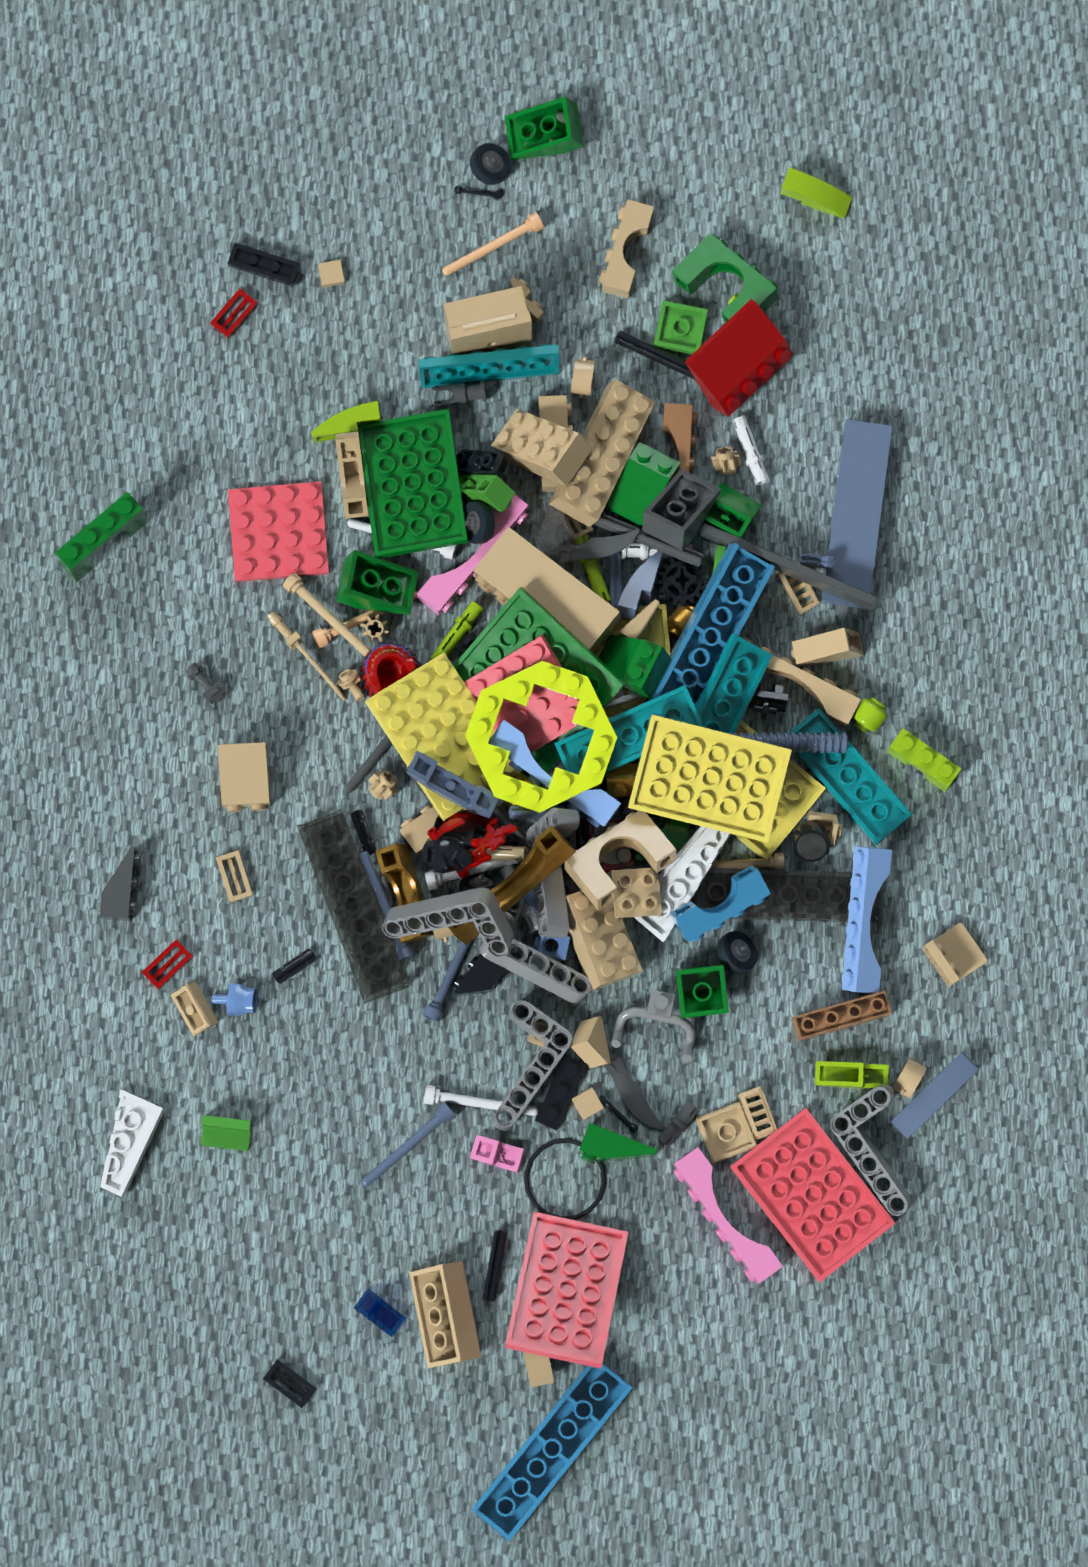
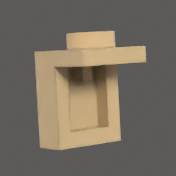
[807,811,842,845]

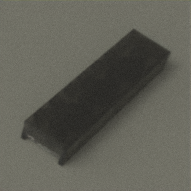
[297,809,409,1004]
[692,868,882,924]

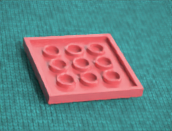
[228,482,329,582]
[464,635,579,753]

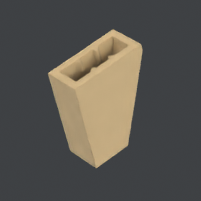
[791,628,864,667]

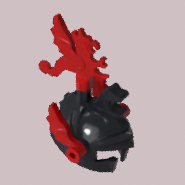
[421,817,518,879]

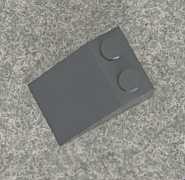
[642,469,721,551]

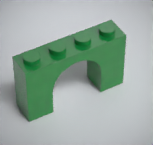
[672,233,779,323]
[55,492,148,582]

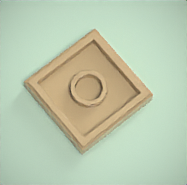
[695,1102,757,1164]

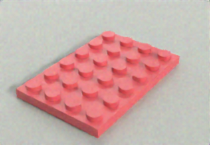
[730,1108,895,1283]
[505,1212,628,1369]

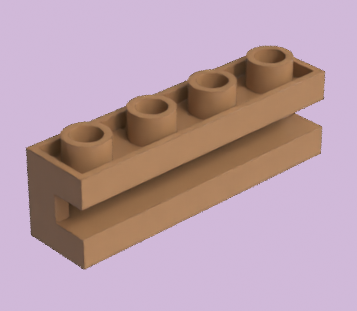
[791,991,892,1042]

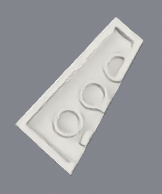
[100,1090,165,1198]

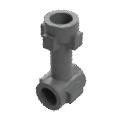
[185,662,226,704]

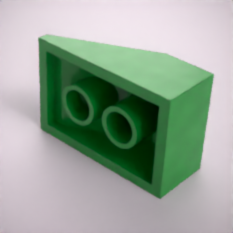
[504,96,584,160]
[605,442,680,527]
[336,550,419,615]
[598,635,671,699]
[578,1123,658,1164]

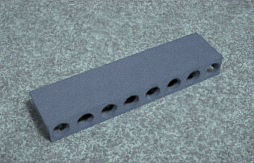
[821,419,892,610]

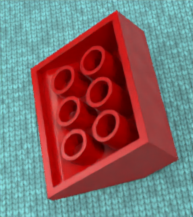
[685,299,794,417]

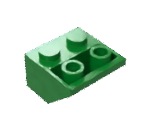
[702,483,761,539]

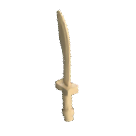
[267,611,346,701]

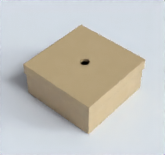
[443,286,532,355]

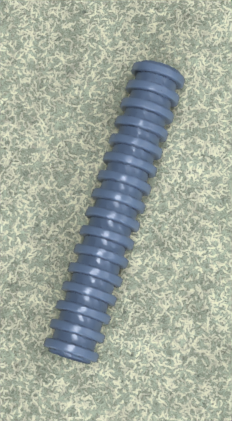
[732,732,848,754]

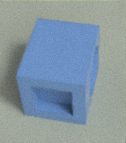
[534,936,570,963]

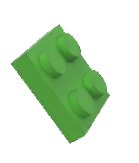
[653,300,708,355]

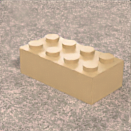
[491,409,593,486]
[565,891,643,992]

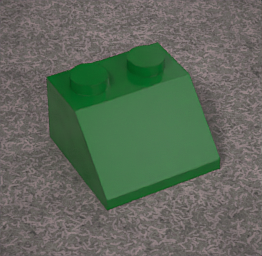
[675,963,729,1018]

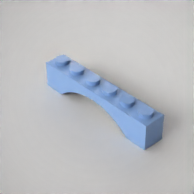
[488,720,621,828]
[842,846,892,993]

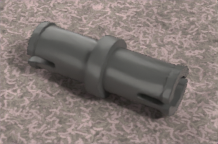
[657,1101,700,1147]

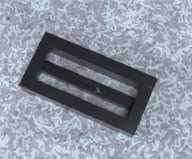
[263,1359,316,1408]

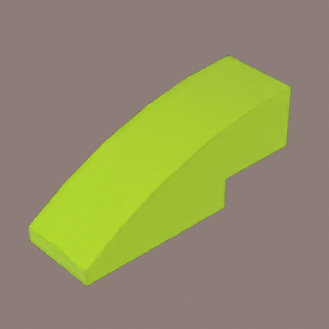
[780,167,852,219]
[311,401,380,442]
[815,1061,890,1090]

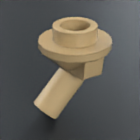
[337,669,365,702]

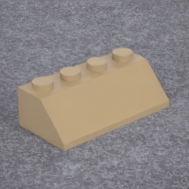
[409,1261,481,1368]

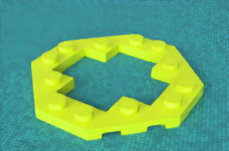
[465,661,617,813]

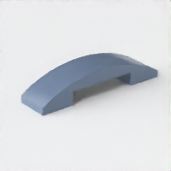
[406,750,499,818]

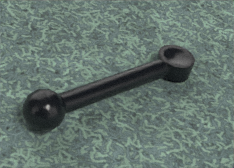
[454,185,502,200]
[599,1095,638,1133]

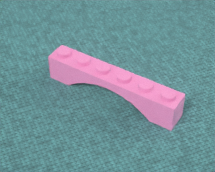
[417,495,529,616]
[673,1147,783,1284]

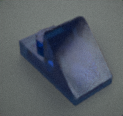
[353,1288,406,1337]

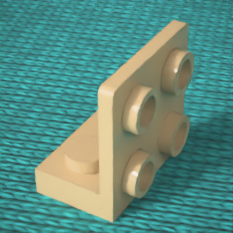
[606,868,662,918]
[921,923,987,988]

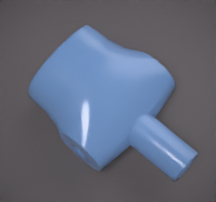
[212,983,258,1016]

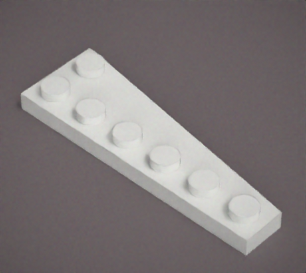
[634,826,731,943]

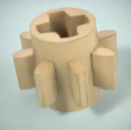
[711,446,741,475]
[360,614,388,643]
[368,770,398,800]

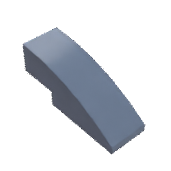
[617,551,663,620]

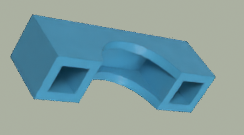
[670,865,771,942]

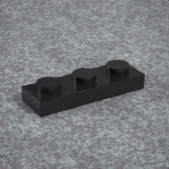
[227,243,301,287]
[535,1055,586,1131]

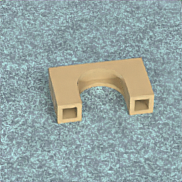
[564,811,676,911]

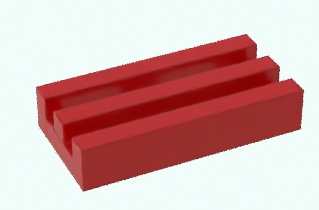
[210,288,258,339]
[142,939,193,990]

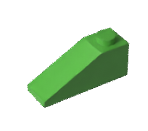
[459,473,516,512]

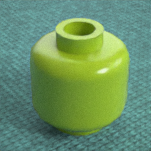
[853,697,888,733]

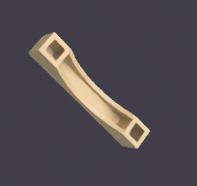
[740,636,861,728]

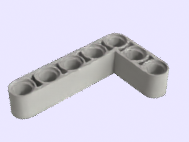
[526,808,580,938]
[382,888,514,957]
[479,898,592,1003]
[493,1000,572,1131]
[830,1084,911,1216]

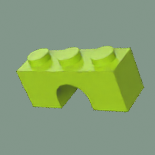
[887,728,961,792]

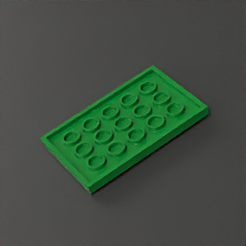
[357,409,469,558]

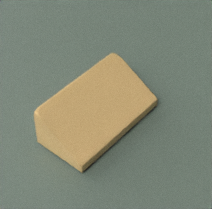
[170,981,218,1037]

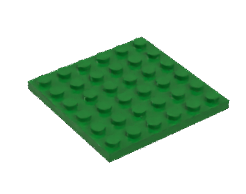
[453,587,626,786]

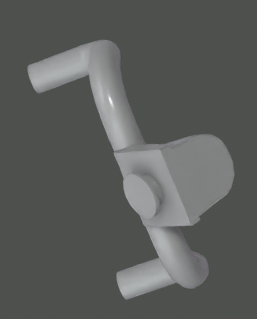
[611,990,695,1062]

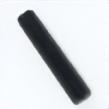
[483,1230,507,1302]

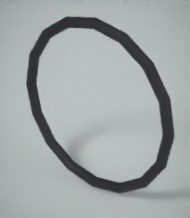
[524,1138,606,1220]

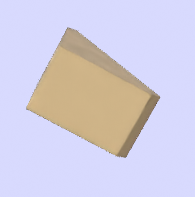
[570,1016,611,1068]

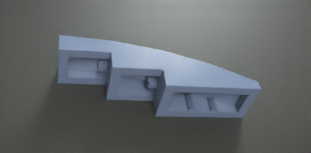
[890,1052,979,1139]

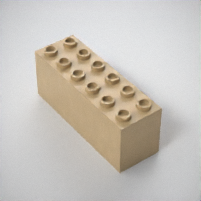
[473,527,622,655]

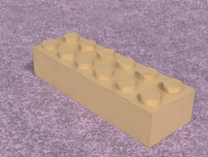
[549,379,655,527]

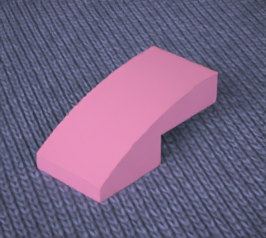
[470,1135,526,1173]

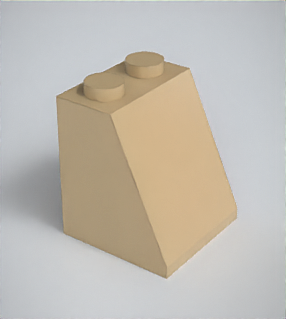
[218,742,271,812]

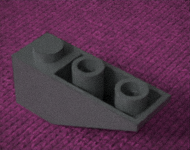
[100,847,140,921]

